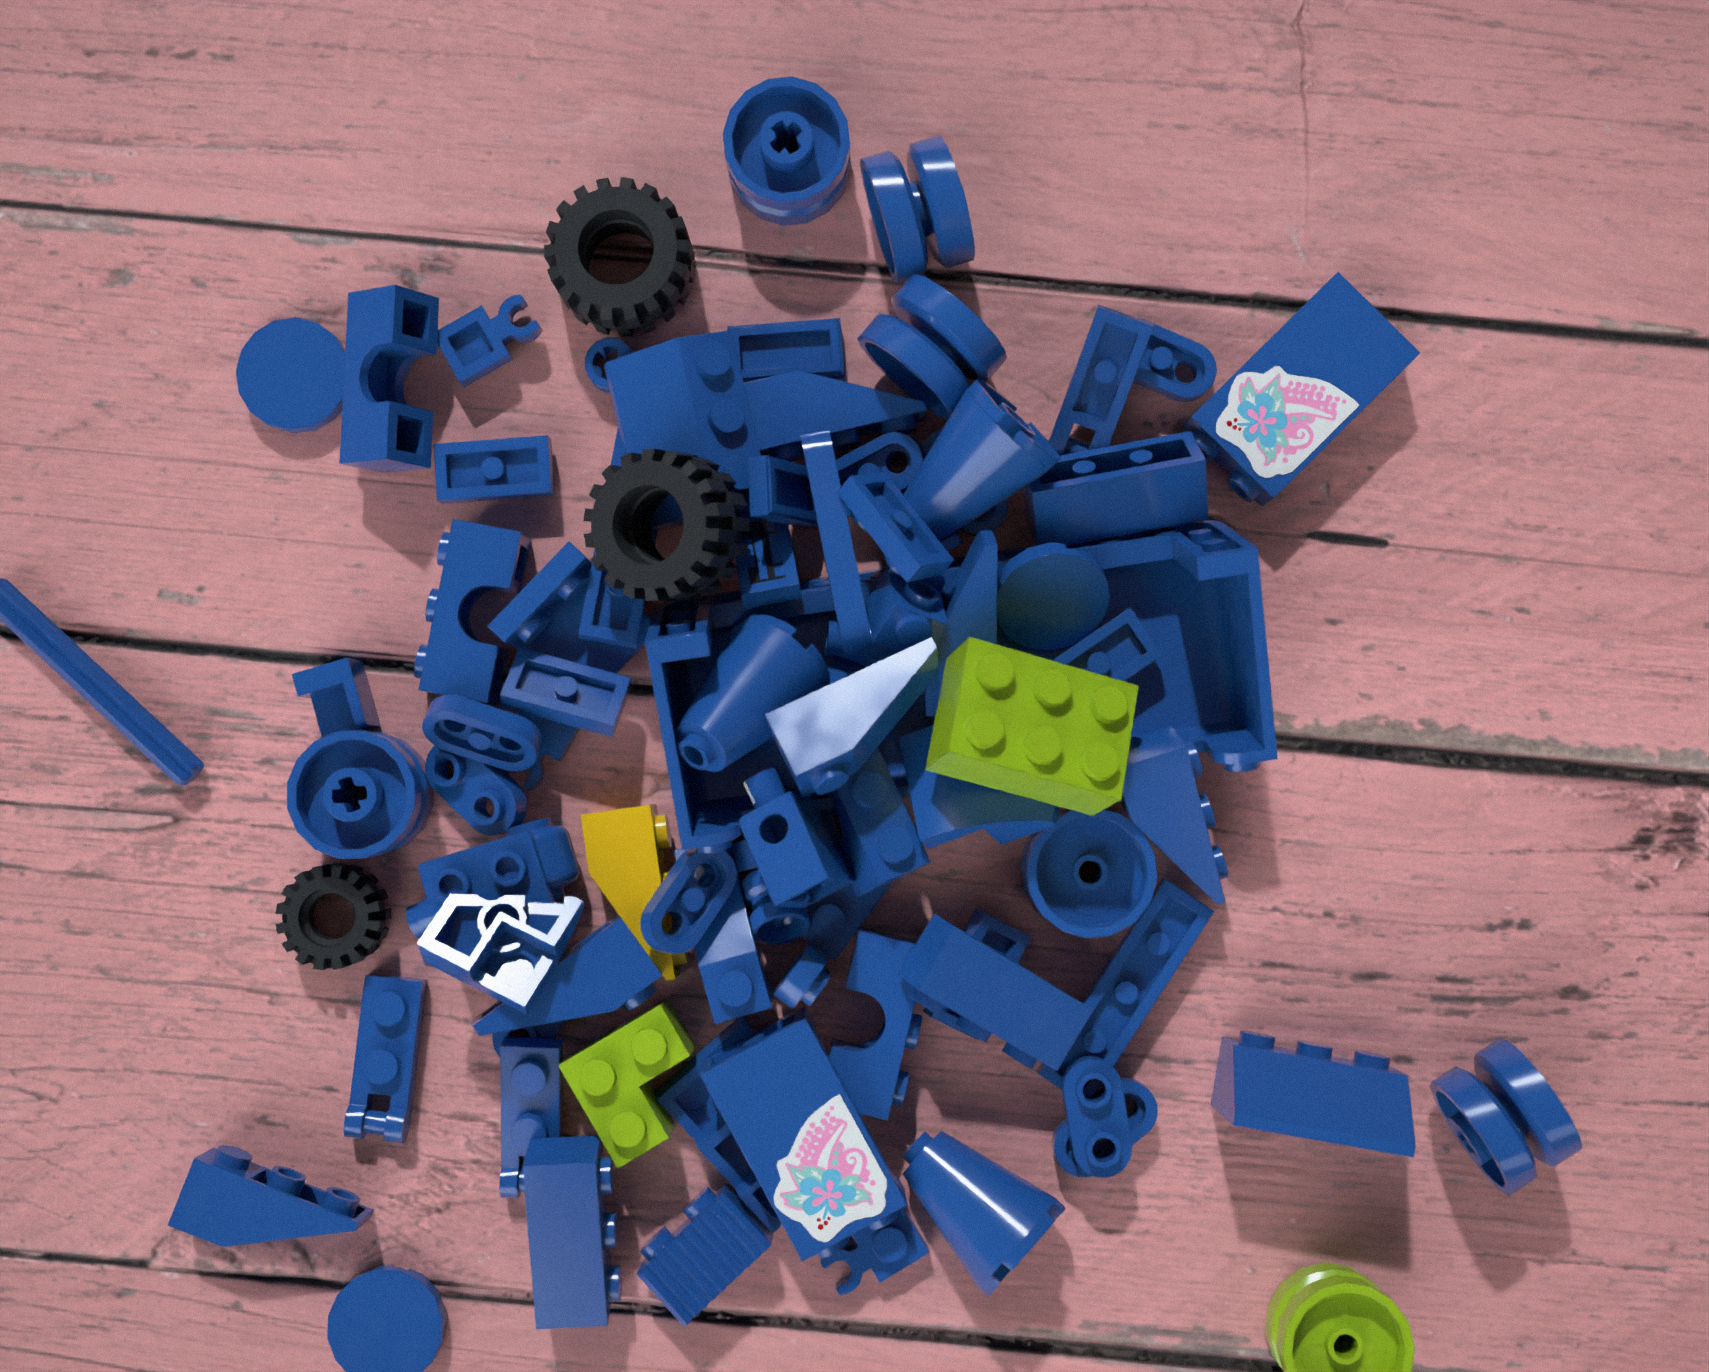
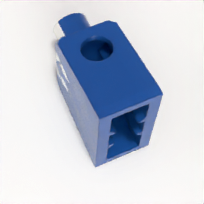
[739,768,856,908]

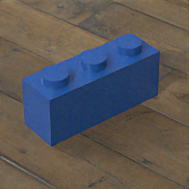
[1024,431,1208,548]
[898,913,1093,1071]
[522,1135,622,1329]

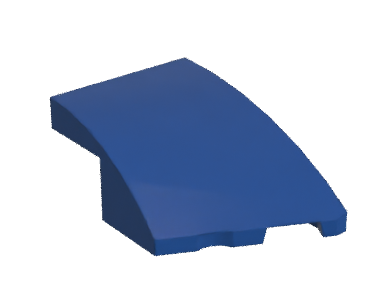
[898,725,1060,849]
[654,1016,781,1233]

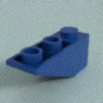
[744,370,927,462]
[1120,725,1228,904]
[168,1145,374,1247]

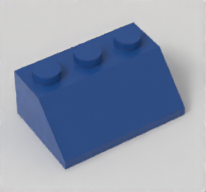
[604,330,761,530]
[1211,1030,1416,1158]

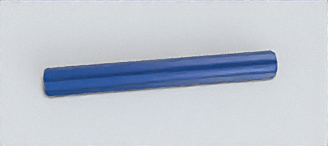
[0,578,204,785]

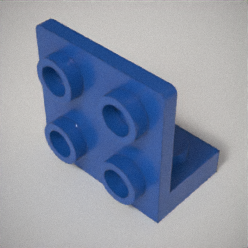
[487,541,651,674]
[418,830,577,938]

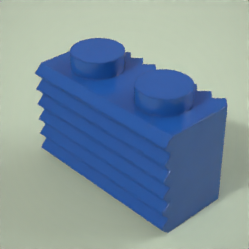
[636,1183,773,1326]

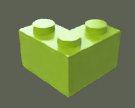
[558,997,696,1169]

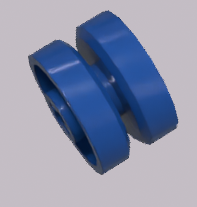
[723,76,851,226]
[860,135,975,283]
[857,274,1007,420]
[287,730,433,859]
[1020,809,1157,939]
[1430,1038,1583,1196]

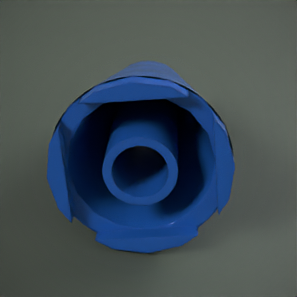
[903,378,1060,541]
[676,615,830,772]
[902,1131,1066,1297]

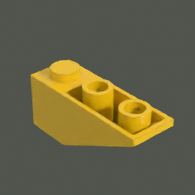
[580,804,688,981]

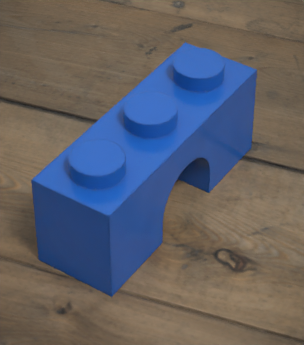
[339,285,439,473]
[414,519,531,705]
[827,747,931,898]
[829,927,922,1121]

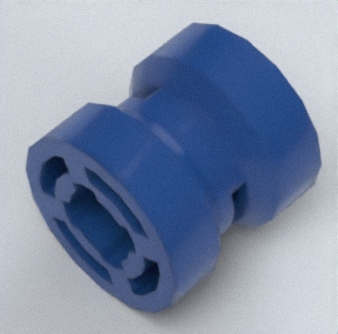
[741,869,810,945]

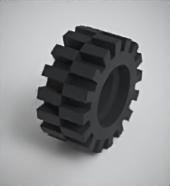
[275,863,391,970]

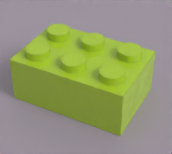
[925,637,1138,816]

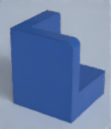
[292,657,381,737]

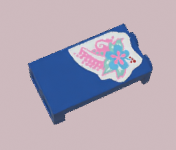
[1182,272,1420,506]
[700,1006,907,1262]

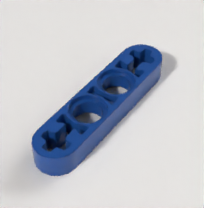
[800,429,873,655]

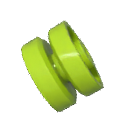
[1265,1262,1415,1372]

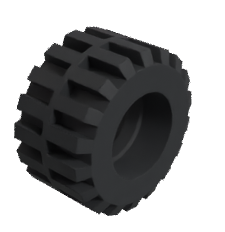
[544,177,695,337]
[583,448,750,601]

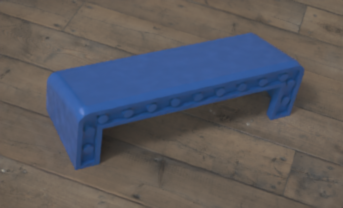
[645,520,1278,854]

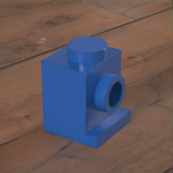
[866,565,948,652]

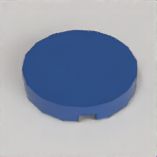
[236,317,345,434]
[997,542,1110,650]
[327,1265,447,1372]

